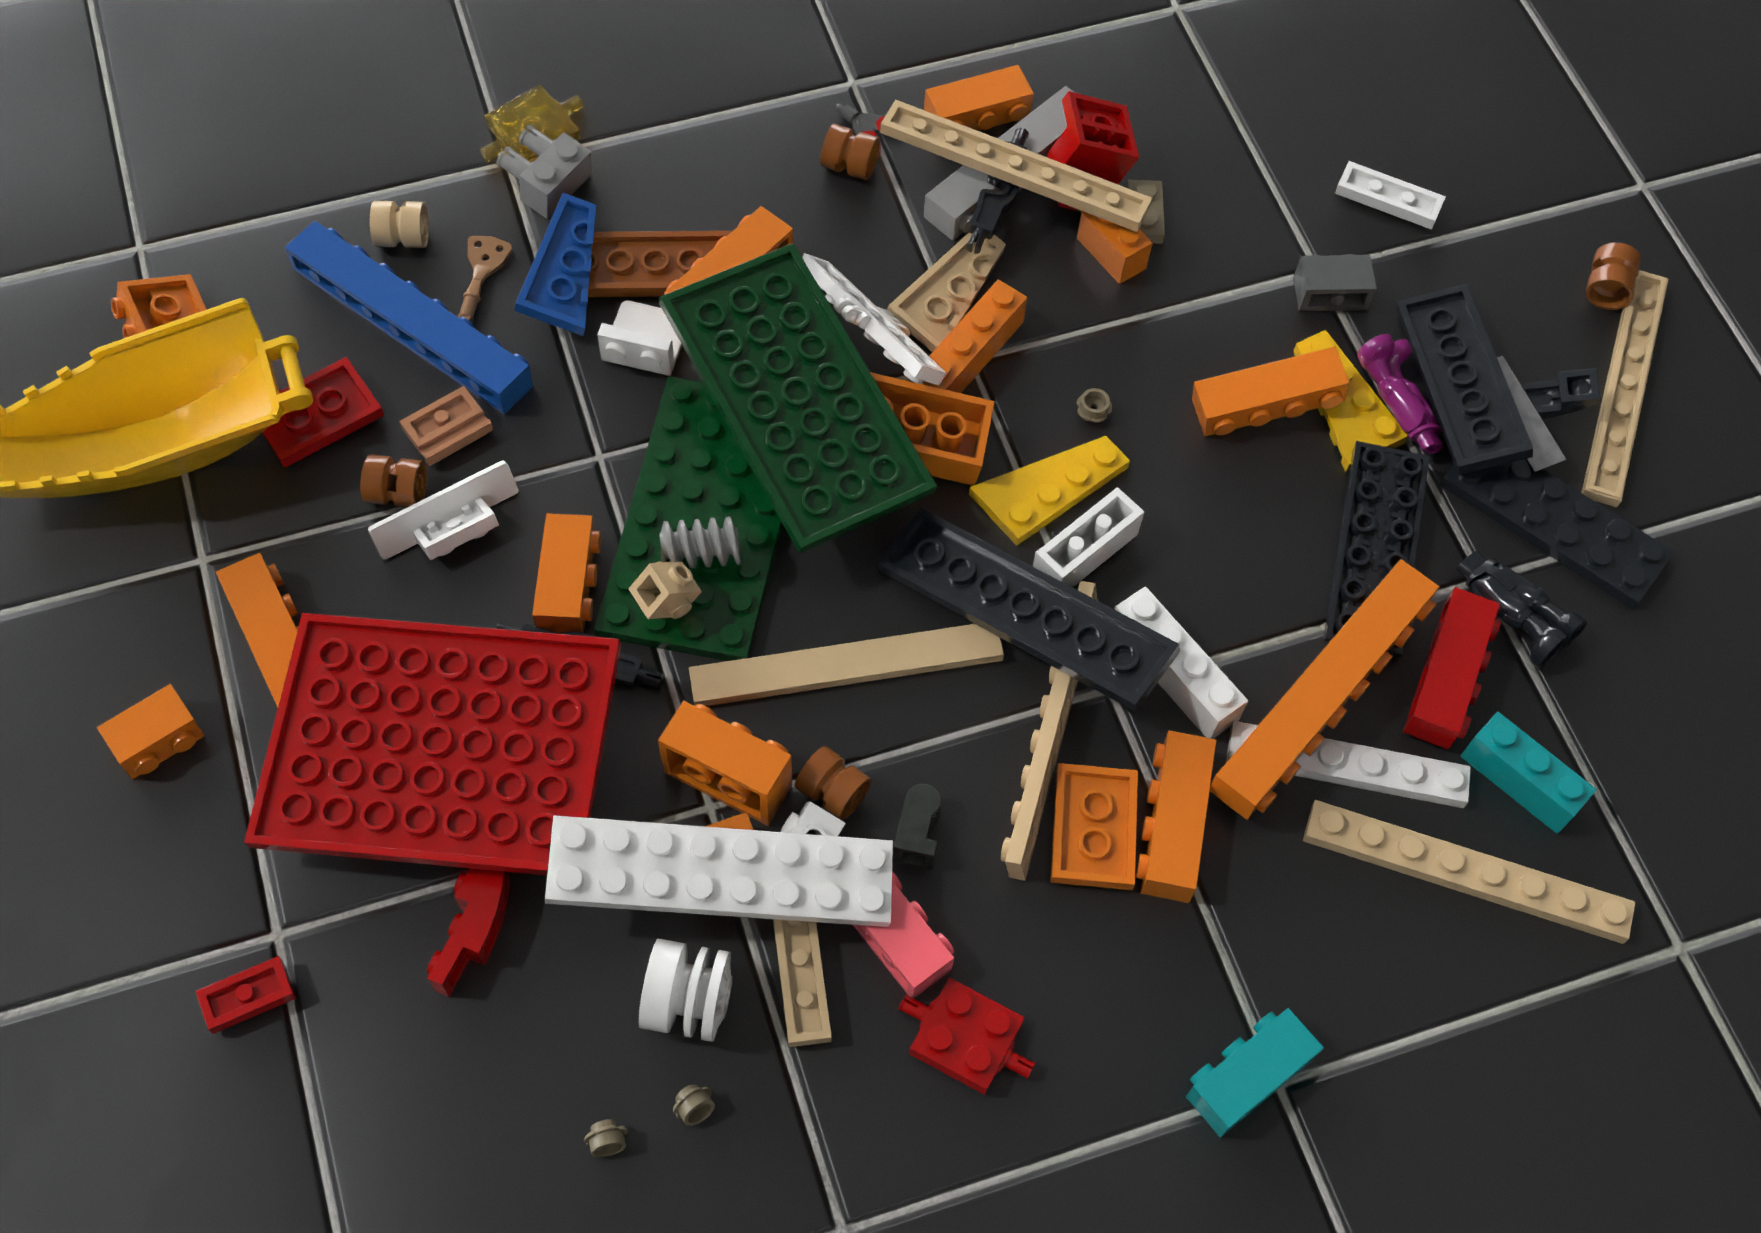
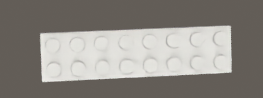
[545,815,893,927]

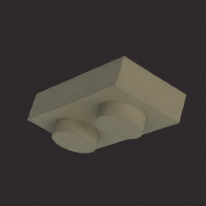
[1126,179,1165,244]

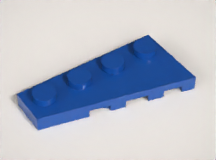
[514,193,596,336]

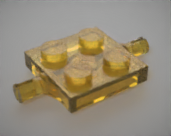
[480,84,584,162]

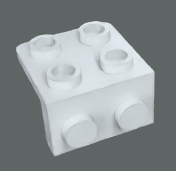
[597,301,682,376]

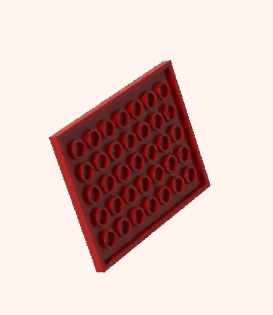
[244,613,621,875]

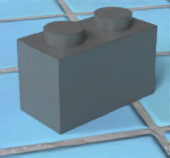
[1293,254,1377,311]

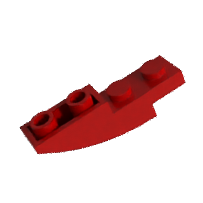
[427,868,510,997]

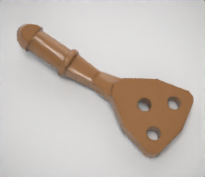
[457,236,512,324]

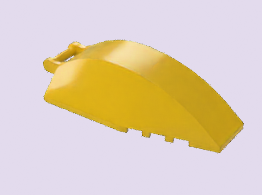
[0,298,313,498]

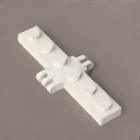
[802,253,947,385]

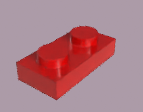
[195,956,296,1034]

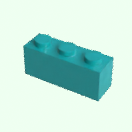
[1460,712,1597,834]
[1186,1008,1324,1138]

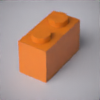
[1077,211,1153,284]
[96,684,205,780]

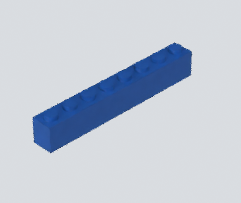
[284,221,533,415]

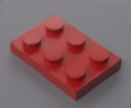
[262,357,384,468]

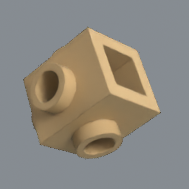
[629,561,702,619]

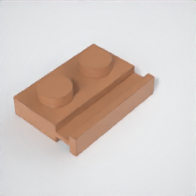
[399,386,494,466]

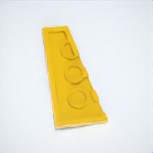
[1294,330,1408,472]
[969,436,1130,546]

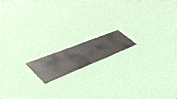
[1497,356,1567,472]

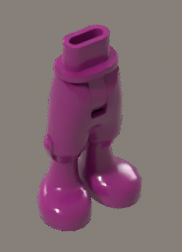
[1357,334,1443,454]

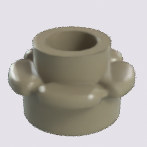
[1076,388,1112,423]
[673,1085,715,1126]
[584,1119,628,1158]

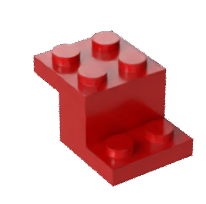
[1047,91,1140,212]

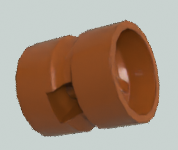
[820,124,880,180]
[1586,243,1641,310]
[360,454,427,508]
[795,746,872,821]

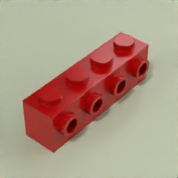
[1403,587,1501,749]

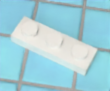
[1335,161,1446,230]

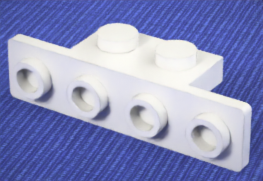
[368,460,519,560]

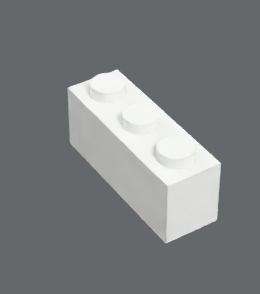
[1033,487,1144,587]

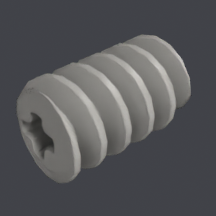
[660,517,740,569]

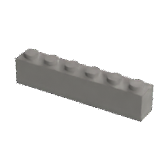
[924,86,1074,241]

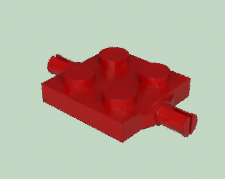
[898,977,1036,1095]

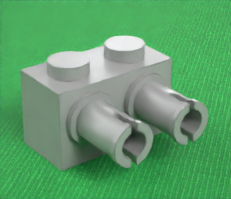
[496,125,591,219]

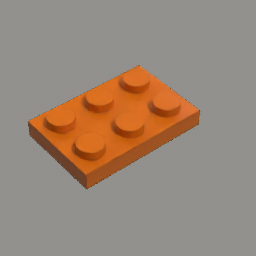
[1050,763,1138,890]

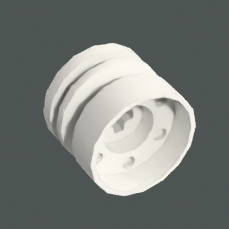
[639,939,732,1042]

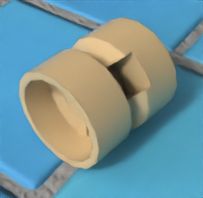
[370,201,429,248]

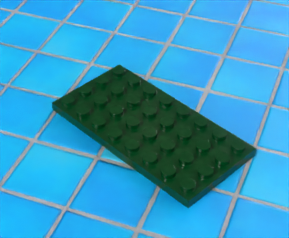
[659,243,937,554]
[594,376,782,661]

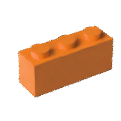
[924,65,1034,131]
[532,513,601,634]

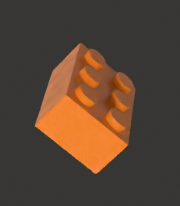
[658,700,792,826]

